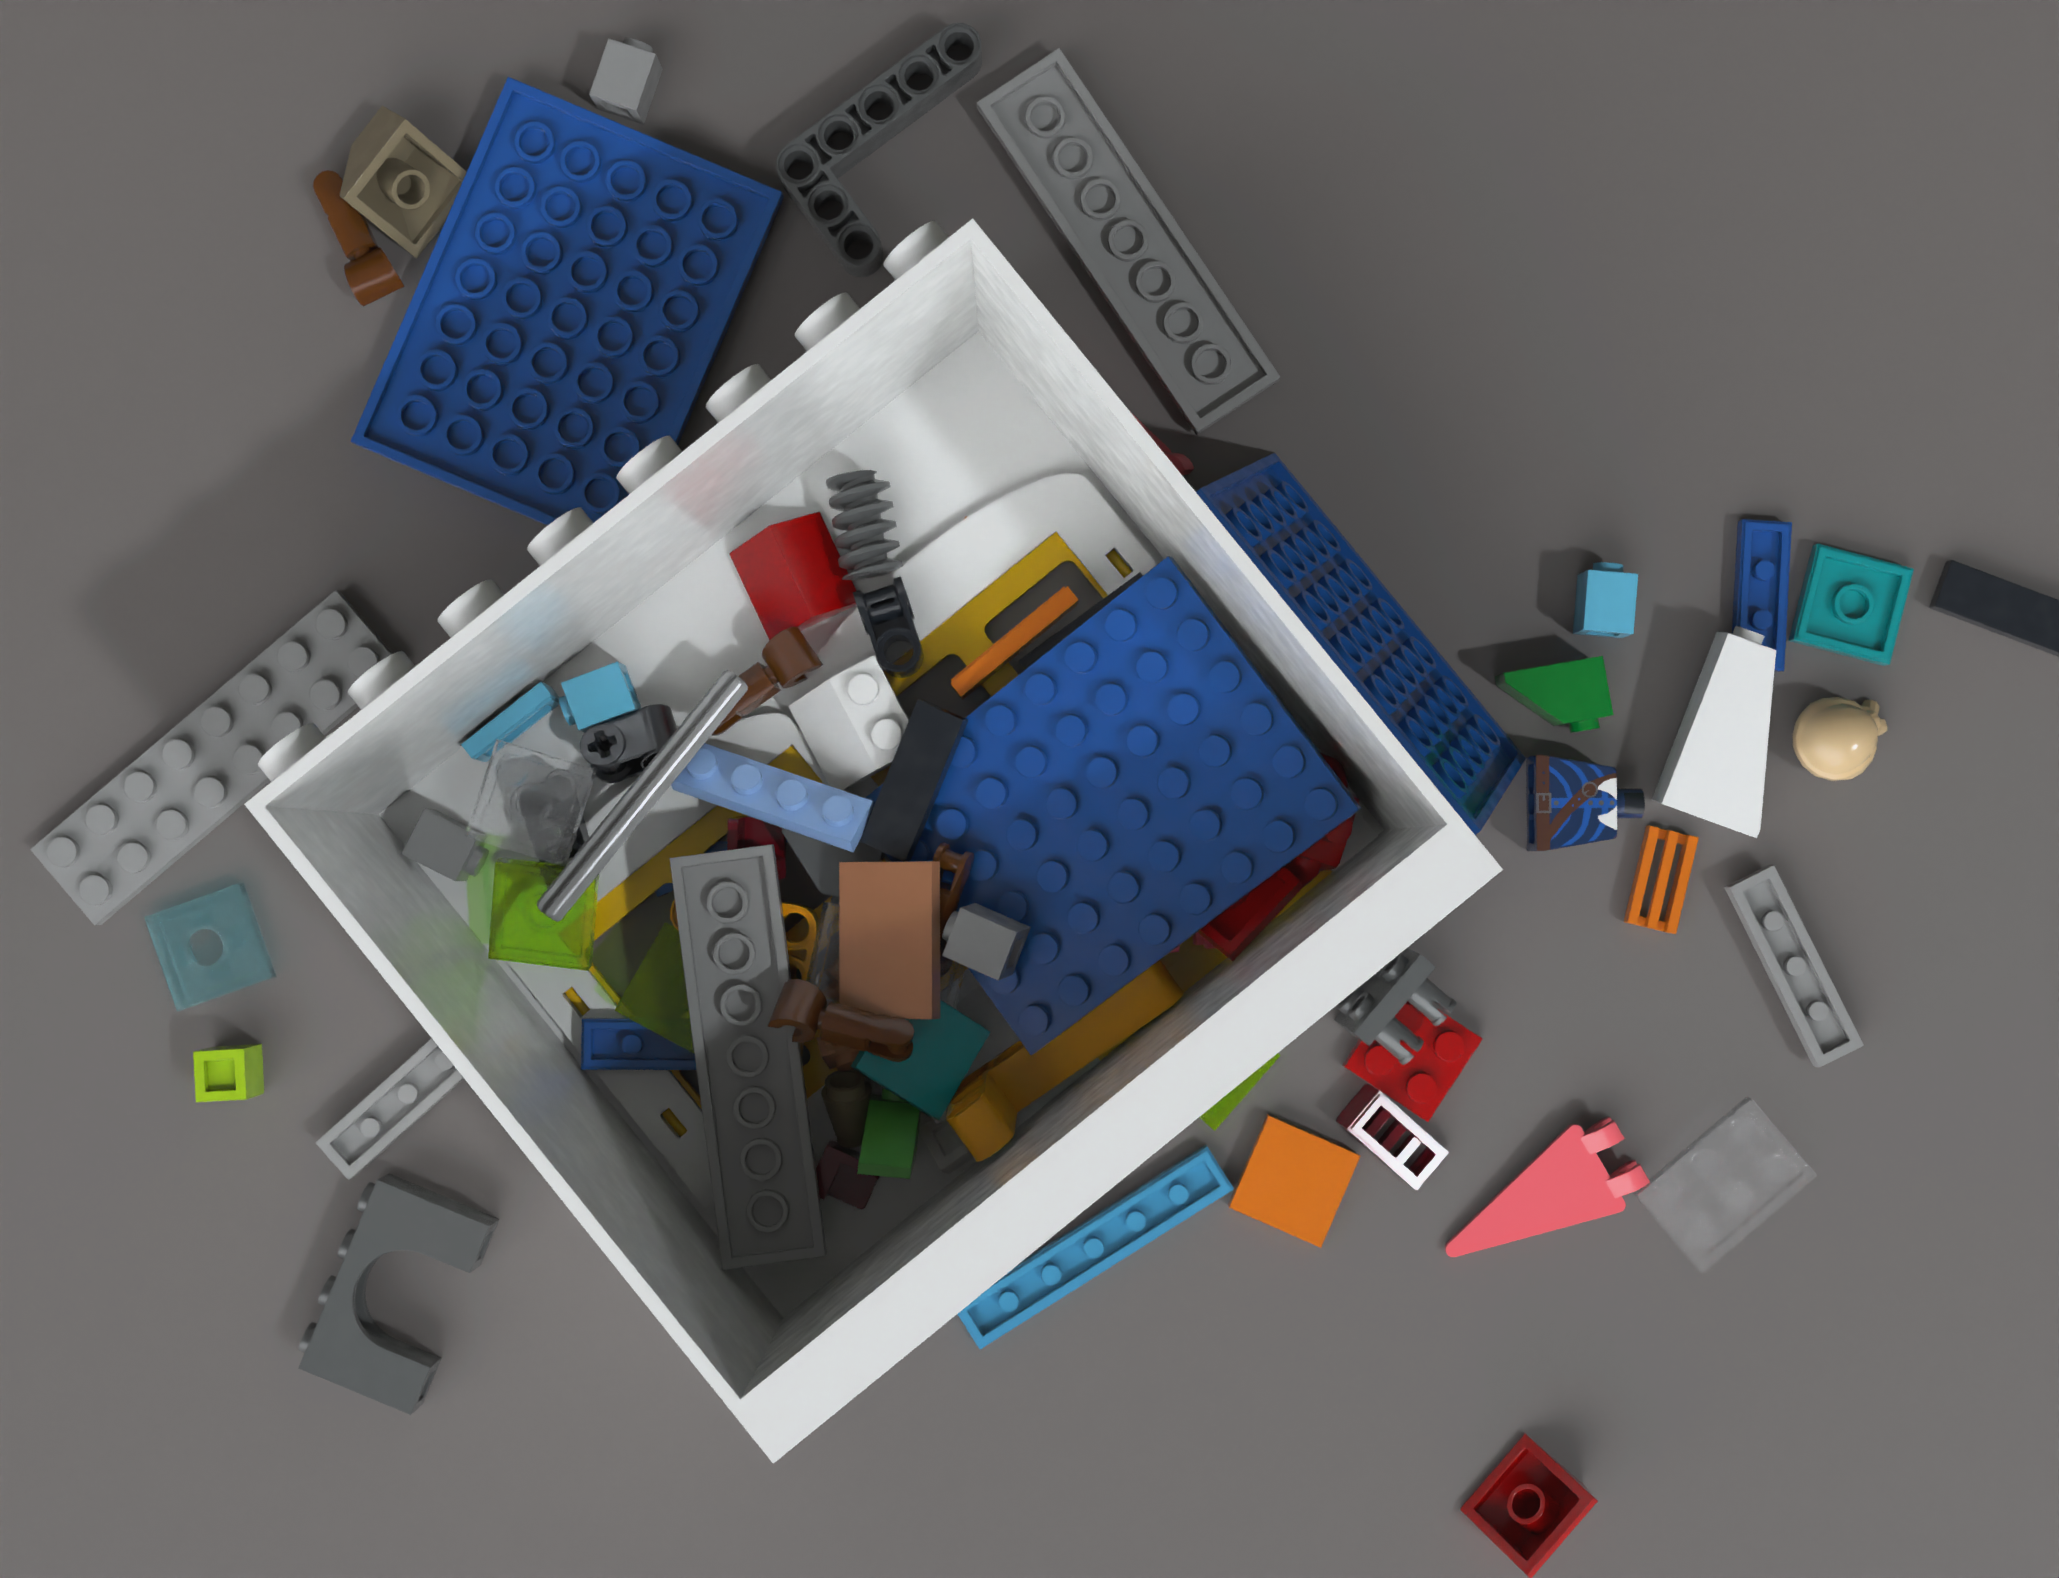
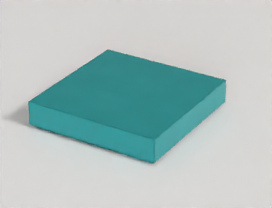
[1788,544,1914,666]
[851,999,991,1120]

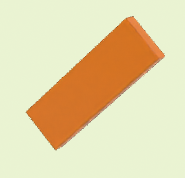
[950,586,1079,700]

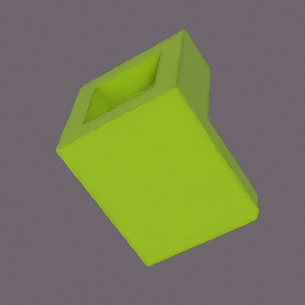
[193,1044,264,1102]

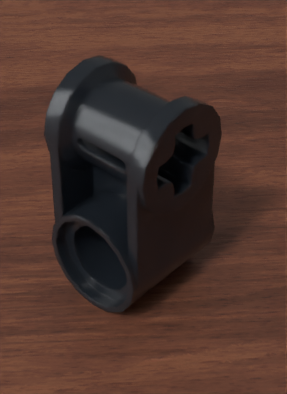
[853,576,924,678]
[580,704,677,783]

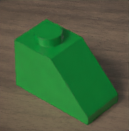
[1495,656,1613,733]

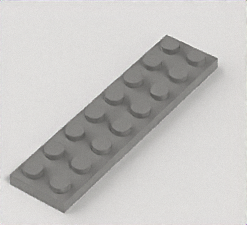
[977,48,1280,435]
[30,590,393,925]
[669,845,827,1270]

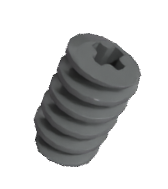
[826,470,903,580]

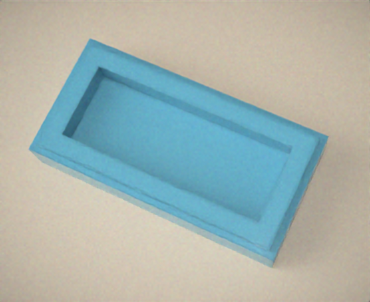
[461,682,560,762]

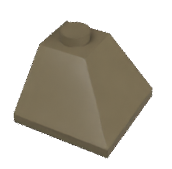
[340,105,466,259]

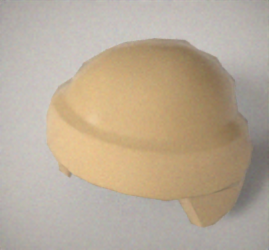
[1793,697,1887,781]

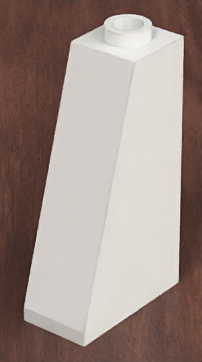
[1652,626,1776,838]

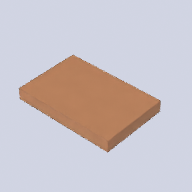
[839,861,940,1019]

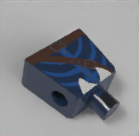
[1526,755,1645,851]

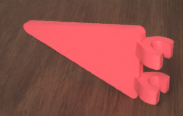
[1445,1116,1650,1257]

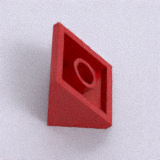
[729,512,857,641]
[1460,1434,1598,1578]

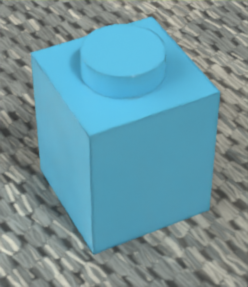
[1573,562,1638,638]
[559,661,641,732]

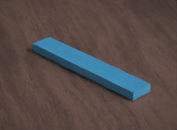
[958,1145,1234,1349]

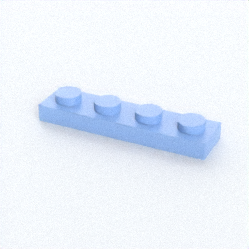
[671,743,874,852]

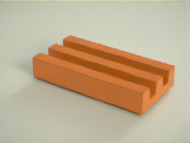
[1624,826,1699,934]

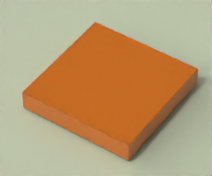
[1228,1114,1360,1248]

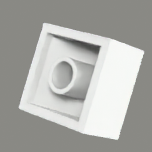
[788,655,909,791]

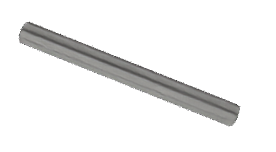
[537,670,748,922]

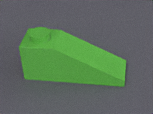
[857,1088,921,1179]

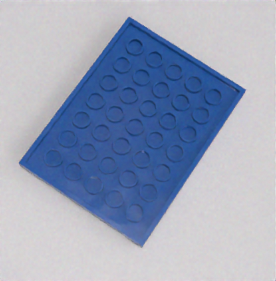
[350,77,784,526]
[1196,453,1526,835]
[865,556,1362,1055]

